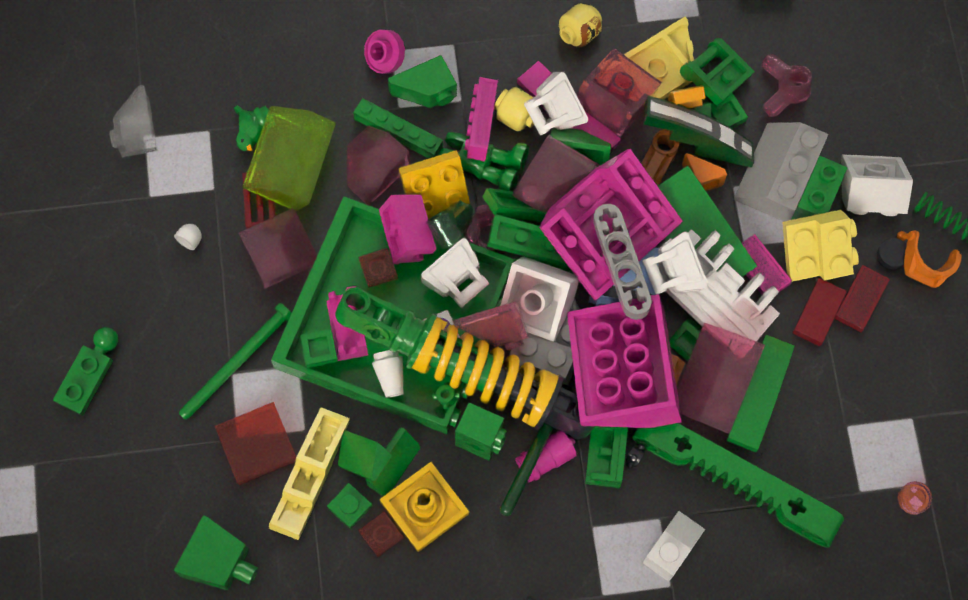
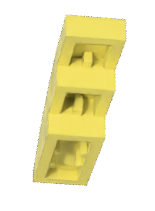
[269,408,350,540]

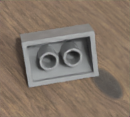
[733,122,829,221]

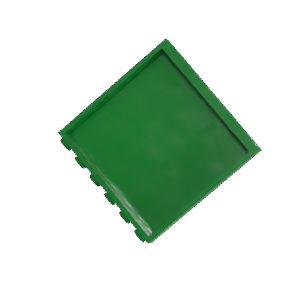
[271,197,515,434]

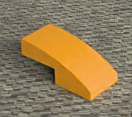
[668,85,705,108]

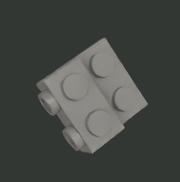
[509,317,574,385]

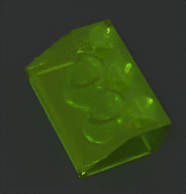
[242,106,336,211]

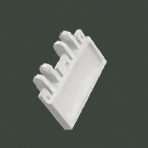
[657,229,780,359]

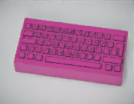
[742,234,792,295]

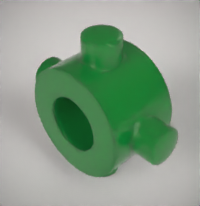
[433,382,461,410]

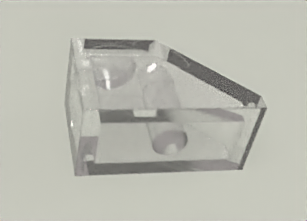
[109,85,158,157]

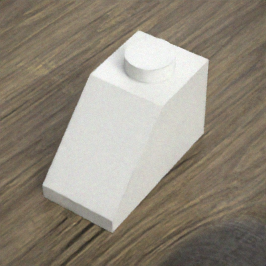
[643,511,705,582]

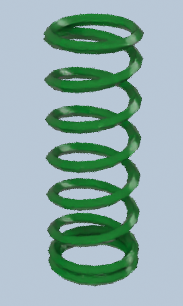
[914,191,968,243]

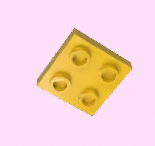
[398,150,470,219]
[380,462,469,552]

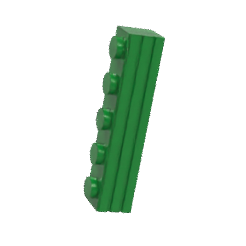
[353,98,443,159]

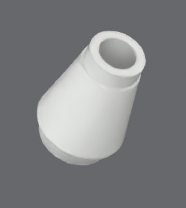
[372,350,404,398]

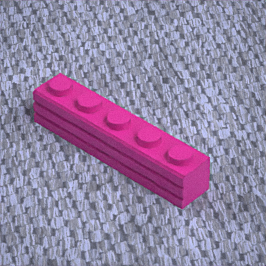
[464,77,498,161]

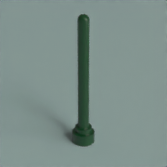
[500,423,554,516]

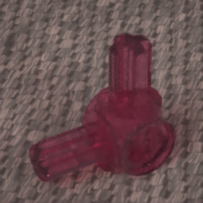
[761,54,812,117]

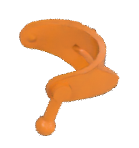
[897,230,962,288]

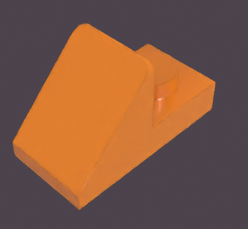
[682,153,727,192]

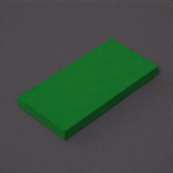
[658,166,757,277]

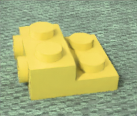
[782,210,859,282]

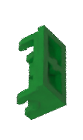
[585,426,628,488]

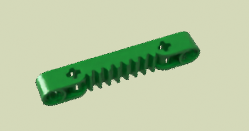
[632,423,844,548]

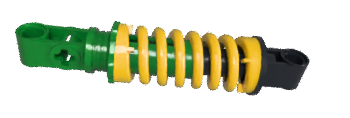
[335,287,596,439]

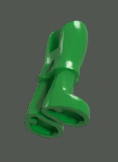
[438,132,530,192]

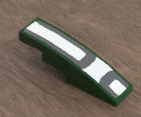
[644,95,754,168]

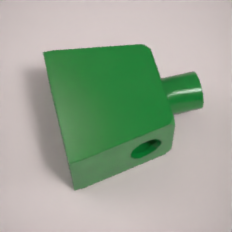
[174,515,259,590]

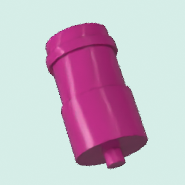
[515,430,577,482]

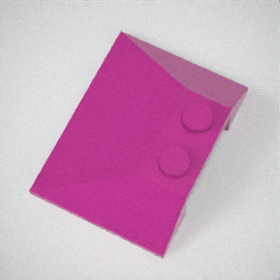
[539,149,683,300]

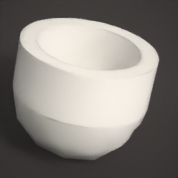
[174,224,202,250]

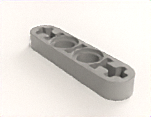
[593,204,652,320]

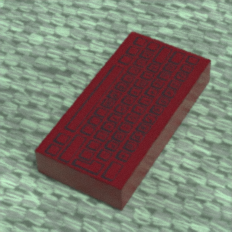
[834,265,890,332]

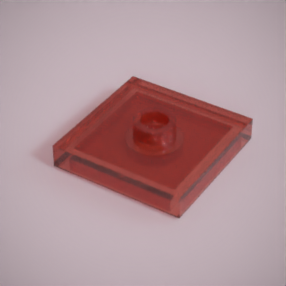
[215,402,296,485]

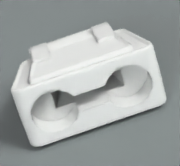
[524,72,588,135]
[642,232,708,294]
[421,238,489,308]

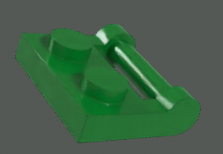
[680,38,755,106]

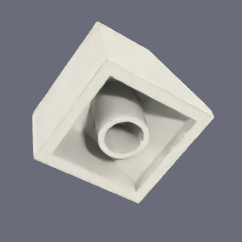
[841,154,913,216]
[496,256,579,342]

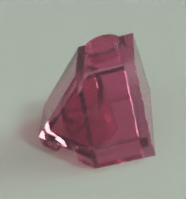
[347,126,411,205]

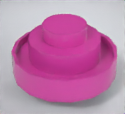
[364,30,405,73]

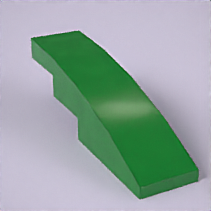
[726,335,794,452]

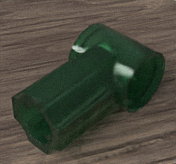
[426,200,475,249]

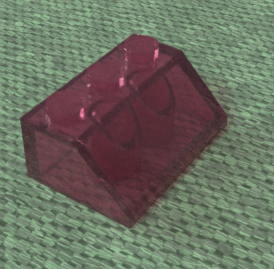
[677,322,765,434]

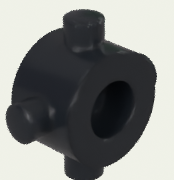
[626,443,646,468]

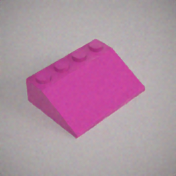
[567,294,682,428]

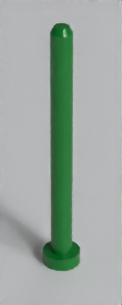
[179,302,292,420]

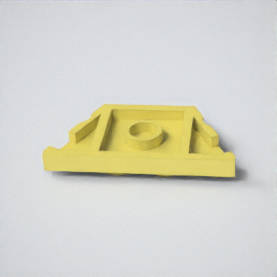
[593,17,694,106]

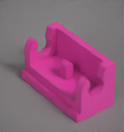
[379,195,436,264]
[326,286,368,361]

